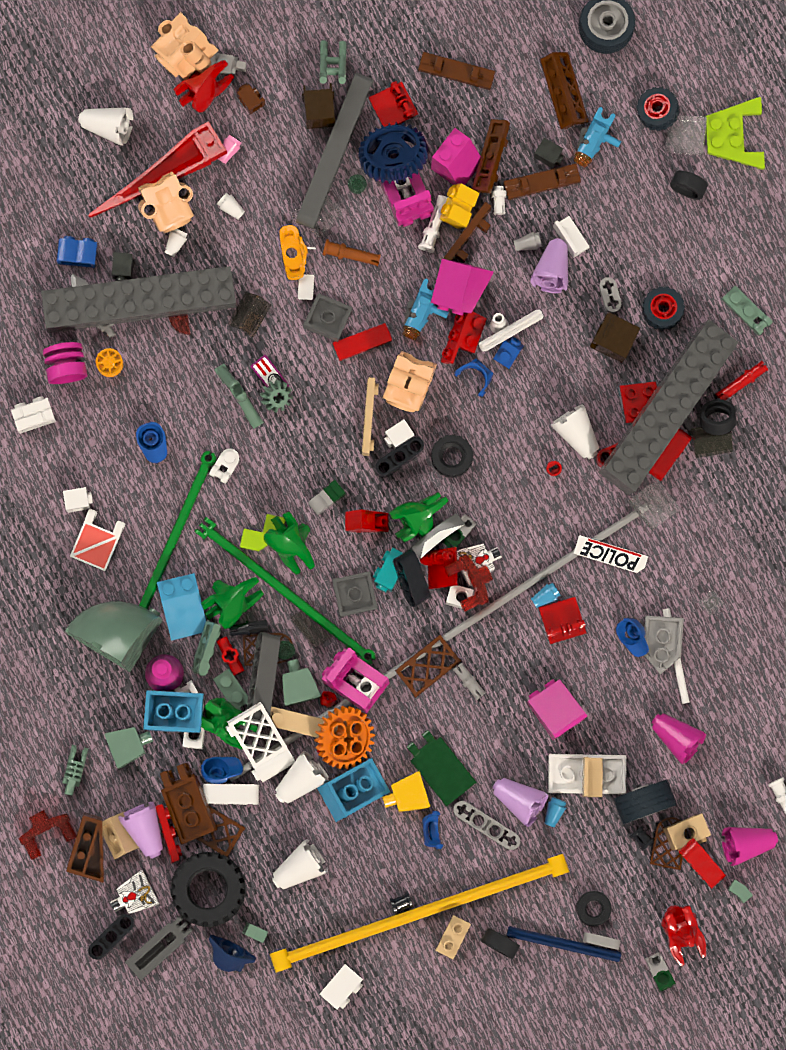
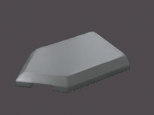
[644,616,684,675]

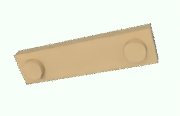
[362,377,379,456]
[270,706,338,738]

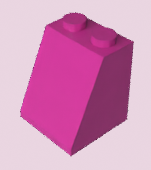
[431,128,481,185]
[431,259,494,315]
[527,679,587,740]

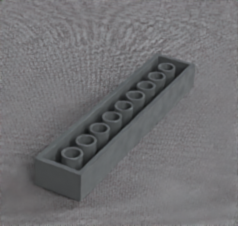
[41,266,236,333]
[598,320,739,495]

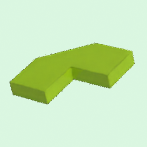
[240,514,285,552]

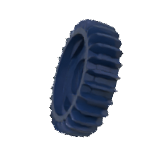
[358,122,428,184]

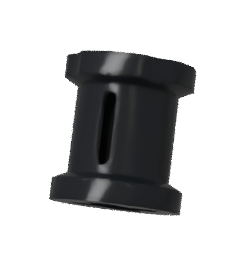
[629,825,655,851]
[390,892,414,915]

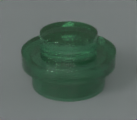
[278,641,295,660]

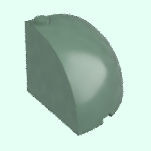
[64,601,163,672]

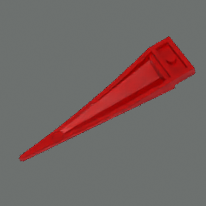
[88,121,227,217]

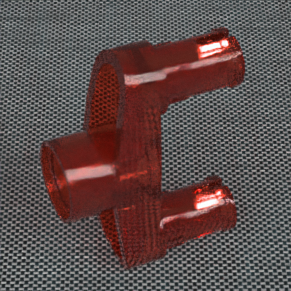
[444,554,493,612]
[18,810,76,860]

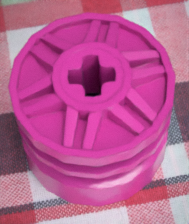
[42,342,88,384]

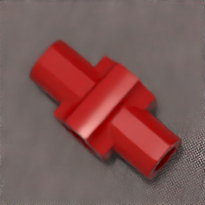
[216,636,245,676]

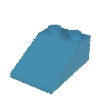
[157,573,206,641]
[143,690,204,733]
[317,758,390,822]

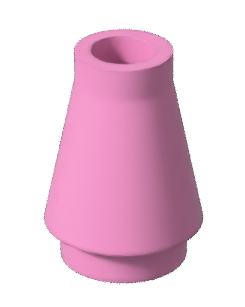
[218,135,241,164]

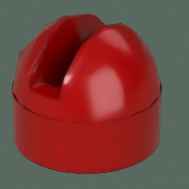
[546,461,562,476]
[320,691,337,708]

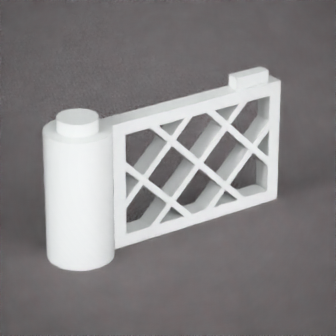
[226,702,295,782]

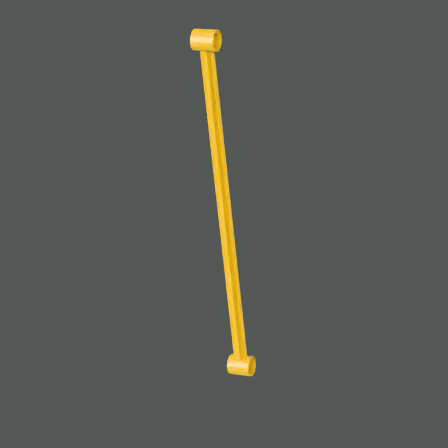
[270,854,570,973]

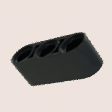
[375,437,424,478]
[393,550,431,607]
[88,914,135,960]

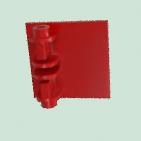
[368,81,418,127]
[619,381,657,423]
[420,547,458,589]
[539,597,587,644]

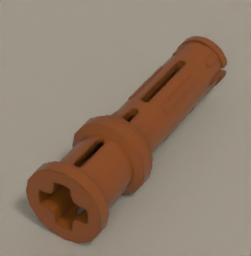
[322,239,381,266]

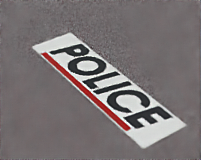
[574,535,648,573]

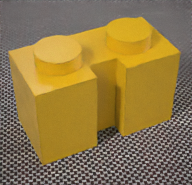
[440,183,479,229]

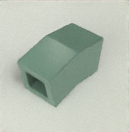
[728,879,753,903]
[242,922,268,943]

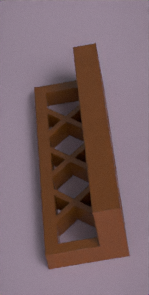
[540,52,589,129]

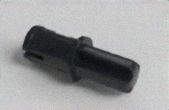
[229,620,268,637]

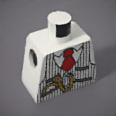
[457,544,502,587]
[110,870,160,914]

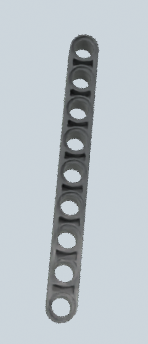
[296,72,374,229]

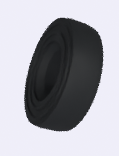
[576,891,612,926]

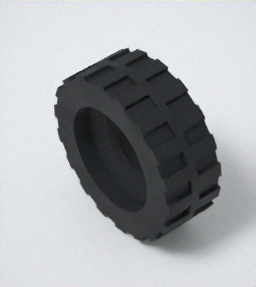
[431,434,473,478]

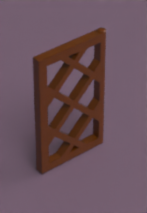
[395,634,461,698]
[197,805,246,857]

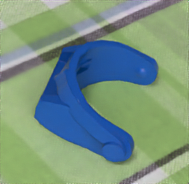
[454,359,494,397]
[422,811,444,849]

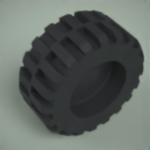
[170,852,246,927]

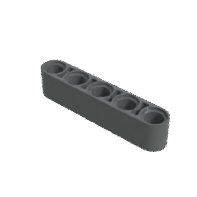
[246,632,280,728]

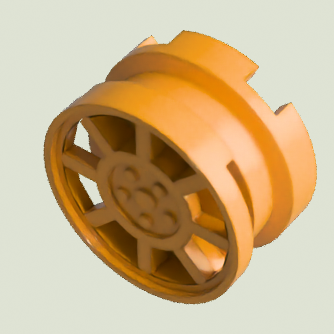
[96,348,123,377]

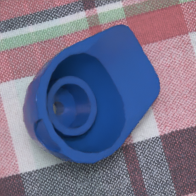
[136,422,167,463]
[616,618,649,657]
[201,757,243,784]

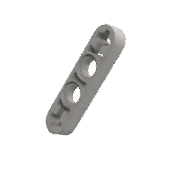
[453,801,520,850]

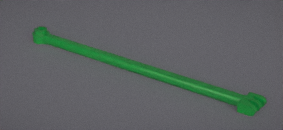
[139,451,216,609]
[194,517,376,665]

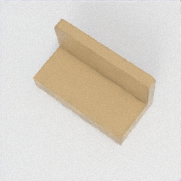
[582,757,603,797]
[103,812,139,860]

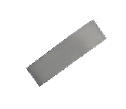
[599,277,622,314]
[583,932,621,950]

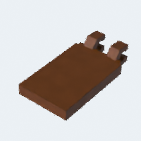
[160,763,217,845]

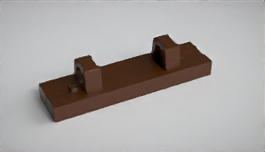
[418,52,495,90]
[472,119,510,194]
[503,164,581,200]
[443,202,492,263]

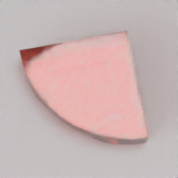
[169,315,190,335]

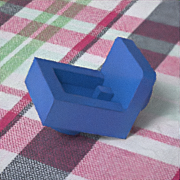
[493,337,524,369]

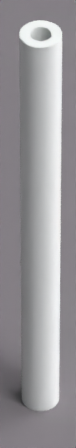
[663,608,690,704]

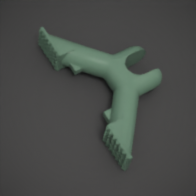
[214,364,264,429]

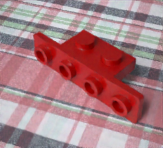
[441,311,487,364]

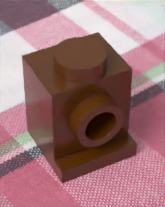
[237,83,265,115]

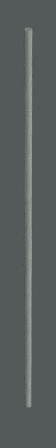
[229,503,649,782]

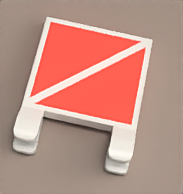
[70,509,125,571]

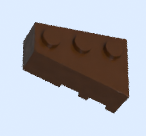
[66,812,104,883]

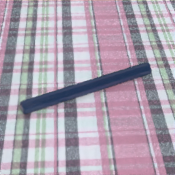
[507,926,621,962]

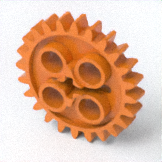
[314,706,375,769]

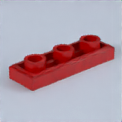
[156,804,182,864]

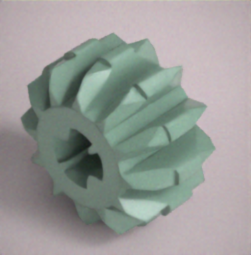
[260,379,293,412]

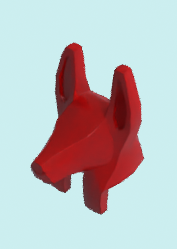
[173,60,234,112]
[662,905,706,966]

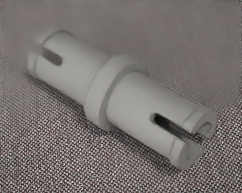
[453,662,486,700]

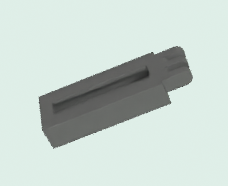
[125,916,194,981]

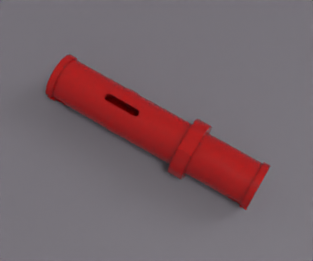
[715,361,768,400]

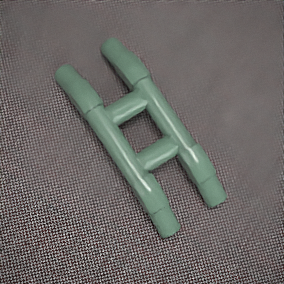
[319,40,346,84]

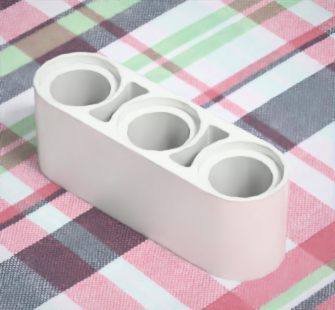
[202,784,259,805]

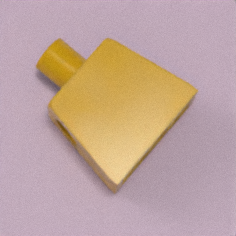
[382,772,430,812]

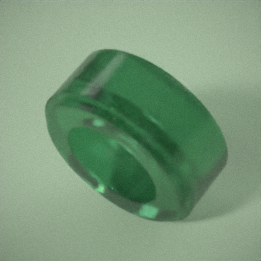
[348,174,367,194]

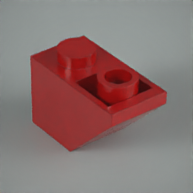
[345,509,389,533]

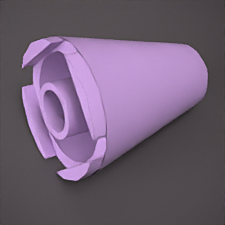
[530,238,568,293]
[493,778,548,827]
[118,802,163,858]

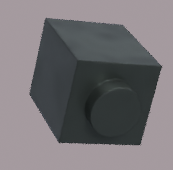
[534,137,564,168]
[112,252,134,281]

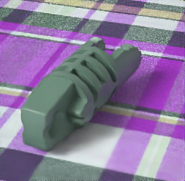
[62,744,89,796]

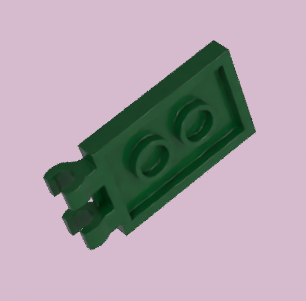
[406,730,477,807]

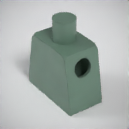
[282,659,321,707]
[104,727,153,769]

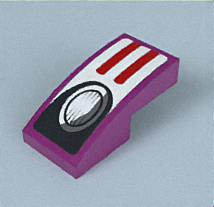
[250,355,289,398]

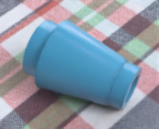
[531,583,561,608]
[544,797,566,827]

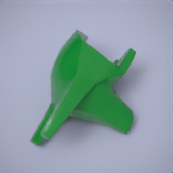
[389,492,448,542]
[264,512,315,575]
[201,577,264,629]
[201,698,258,749]

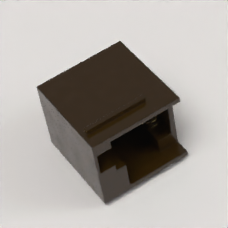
[302,83,335,129]
[590,312,640,363]

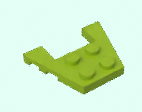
[705,97,765,170]

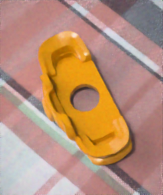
[279,225,308,280]

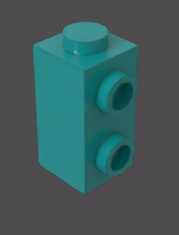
[373,547,403,593]

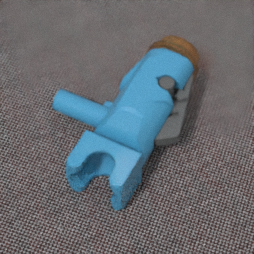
[574,107,622,167]
[402,279,449,340]

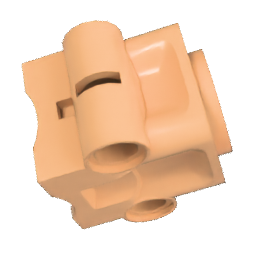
[151,12,219,80]
[138,172,194,233]
[383,351,437,412]

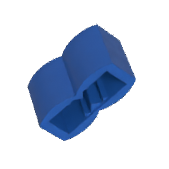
[57,236,98,268]

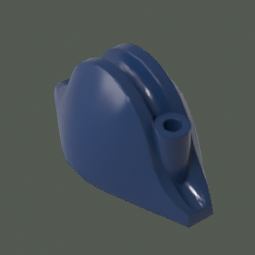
[209,935,256,972]

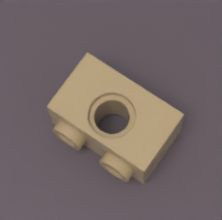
[663,813,711,852]
[435,915,471,960]

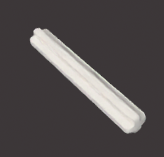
[479,310,544,351]

